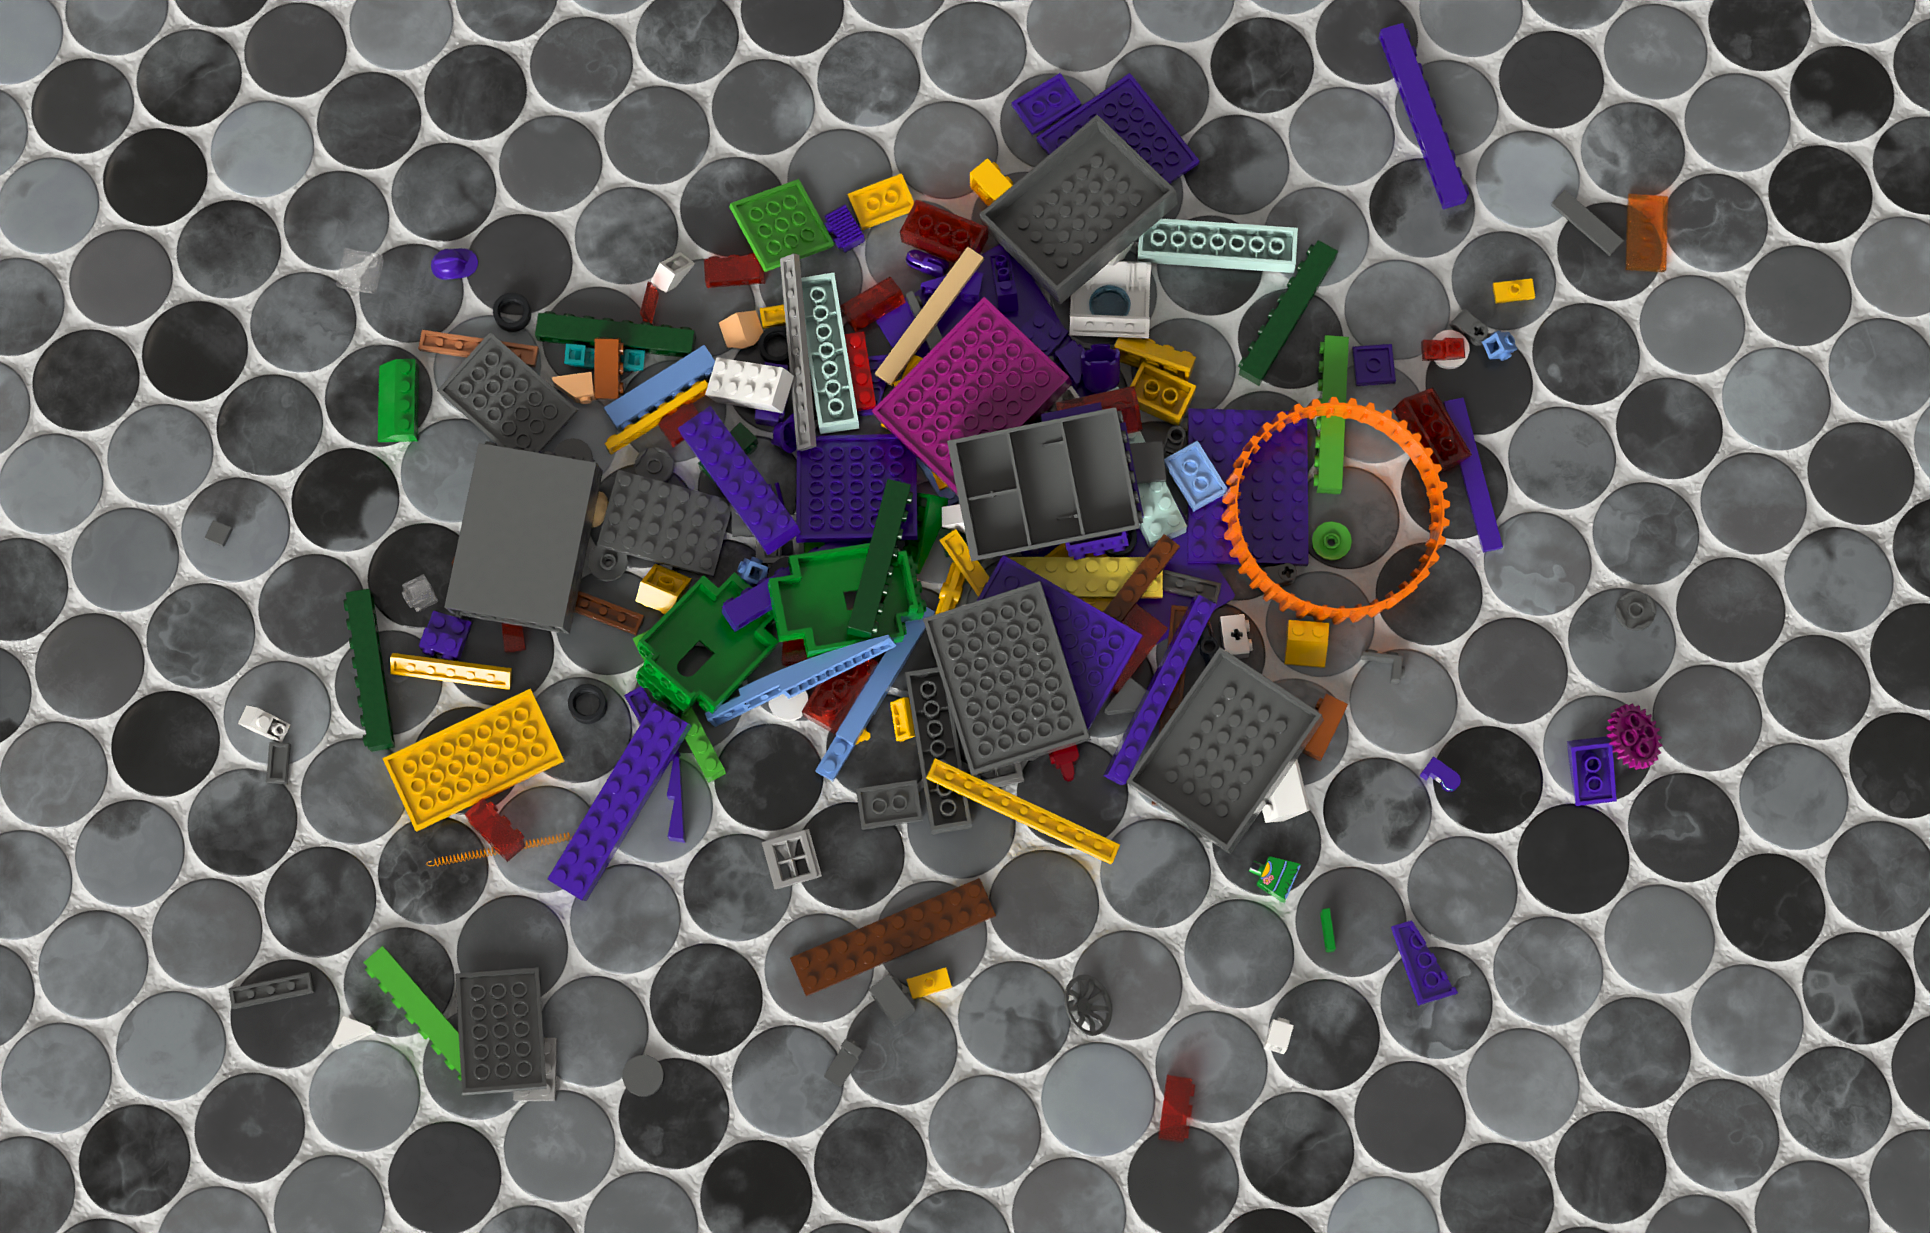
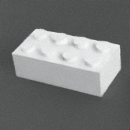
[705,357,794,413]

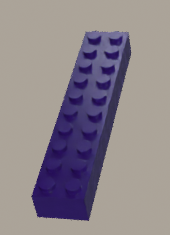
[547,703,692,901]

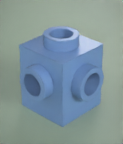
[1482,331,1517,361]
[737,557,769,587]

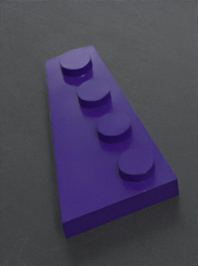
[1391,920,1458,1006]

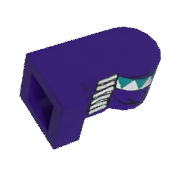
[1420,756,1461,792]

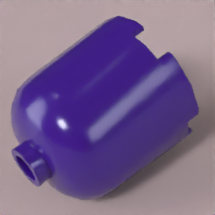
[1080,344,1120,395]

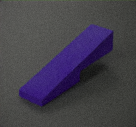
[667,756,685,843]

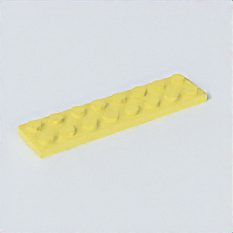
[1001,557,1163,598]

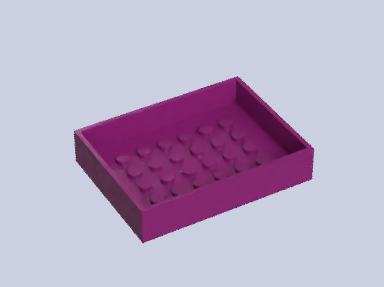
[872,297,1072,496]

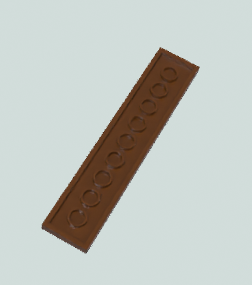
[790,878,996,996]

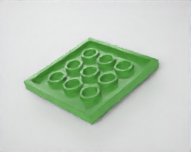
[729,179,834,272]

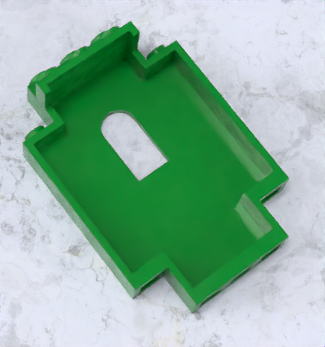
[768,543,926,657]
[636,572,779,717]

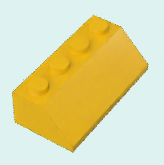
[1114,337,1196,382]

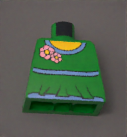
[1249,856,1301,903]

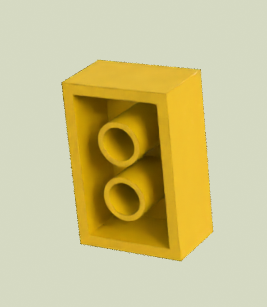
[1125,361,1196,426]

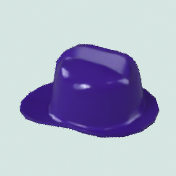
[431,248,478,280]
[771,413,797,453]

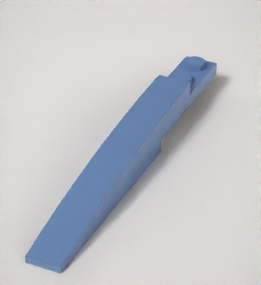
[815,607,935,782]
[705,635,897,727]

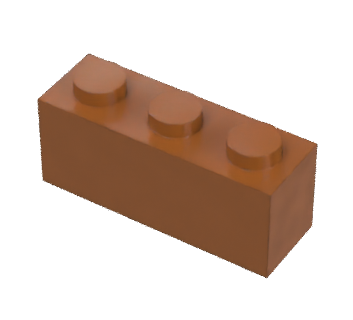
[594,338,624,399]
[1302,694,1348,762]

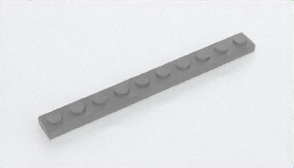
[780,254,816,451]

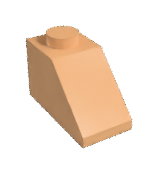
[552,372,596,404]

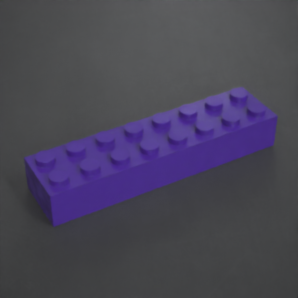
[677,406,801,555]

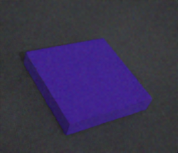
[1352,344,1396,386]

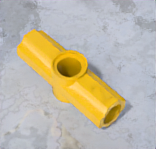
[935,562,965,615]

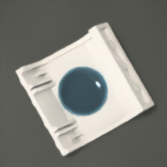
[1069,261,1151,338]

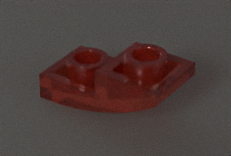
[1421,338,1465,361]

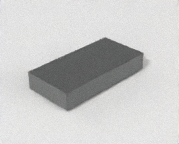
[266,742,291,784]

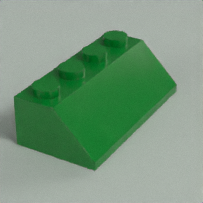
[378,359,419,442]

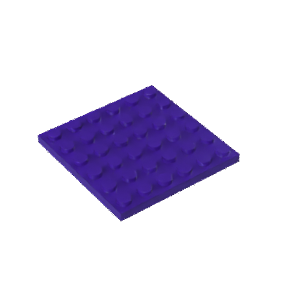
[1036,73,1200,184]
[796,434,918,543]

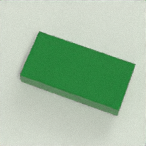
[1320,908,1336,953]

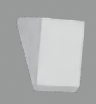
[332,1016,376,1049]

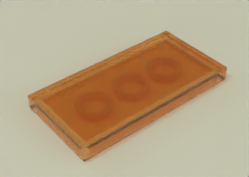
[1626,194,1668,272]

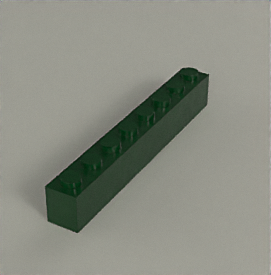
[1238,240,1338,386]
[535,311,696,358]
[847,479,913,639]
[343,588,395,752]

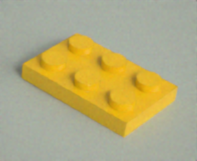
[848,173,916,230]

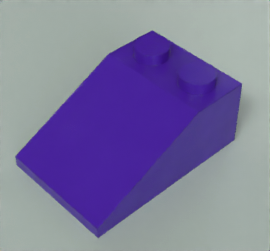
[1567,736,1617,806]

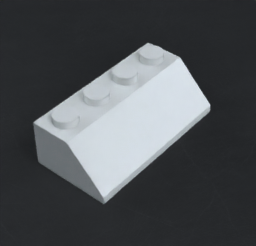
[1262,759,1310,823]

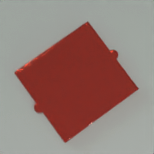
[640,282,659,324]

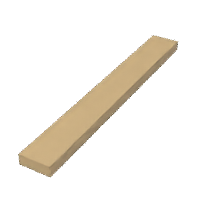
[875,247,984,386]

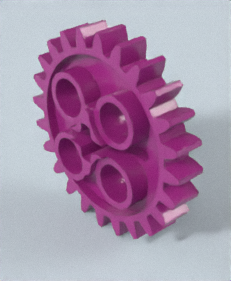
[1606,704,1662,770]

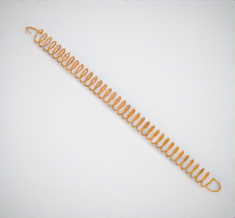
[426,832,574,866]

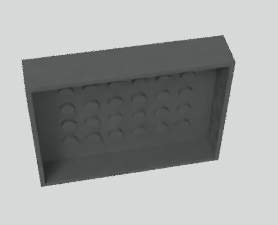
[979,115,1178,304]
[923,581,1091,777]
[1126,647,1324,855]

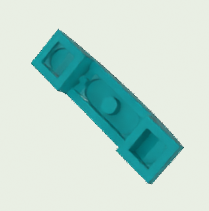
[564,344,645,372]

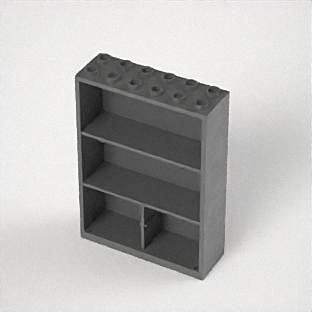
[947,407,1143,561]
[444,441,603,634]

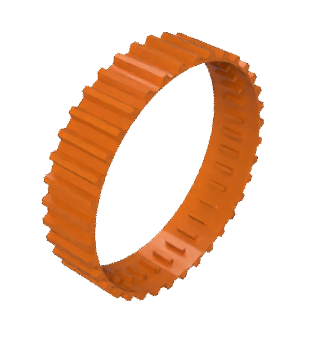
[1221,397,1450,625]

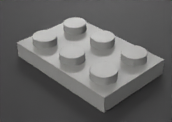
[513,1038,557,1101]

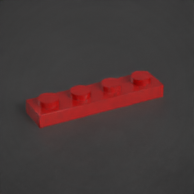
[844,331,876,411]

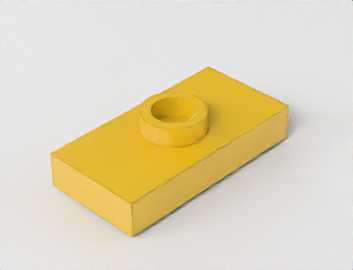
[1492,278,1535,304]
[760,304,786,329]
[890,697,915,742]
[906,967,952,1000]

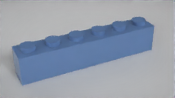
[604,345,715,432]

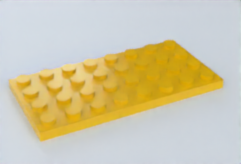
[382,688,565,832]

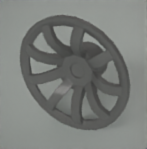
[1064,974,1112,1036]

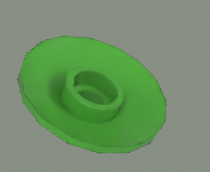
[1312,521,1352,561]

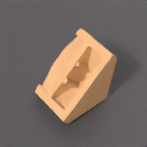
[719,310,763,349]

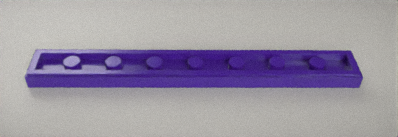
[1443,397,1503,553]

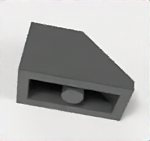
[1104,678,1146,715]

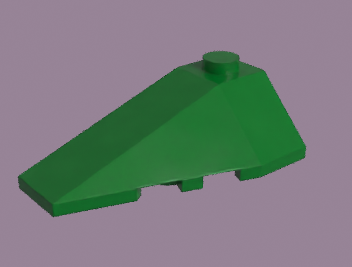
[903,493,949,574]

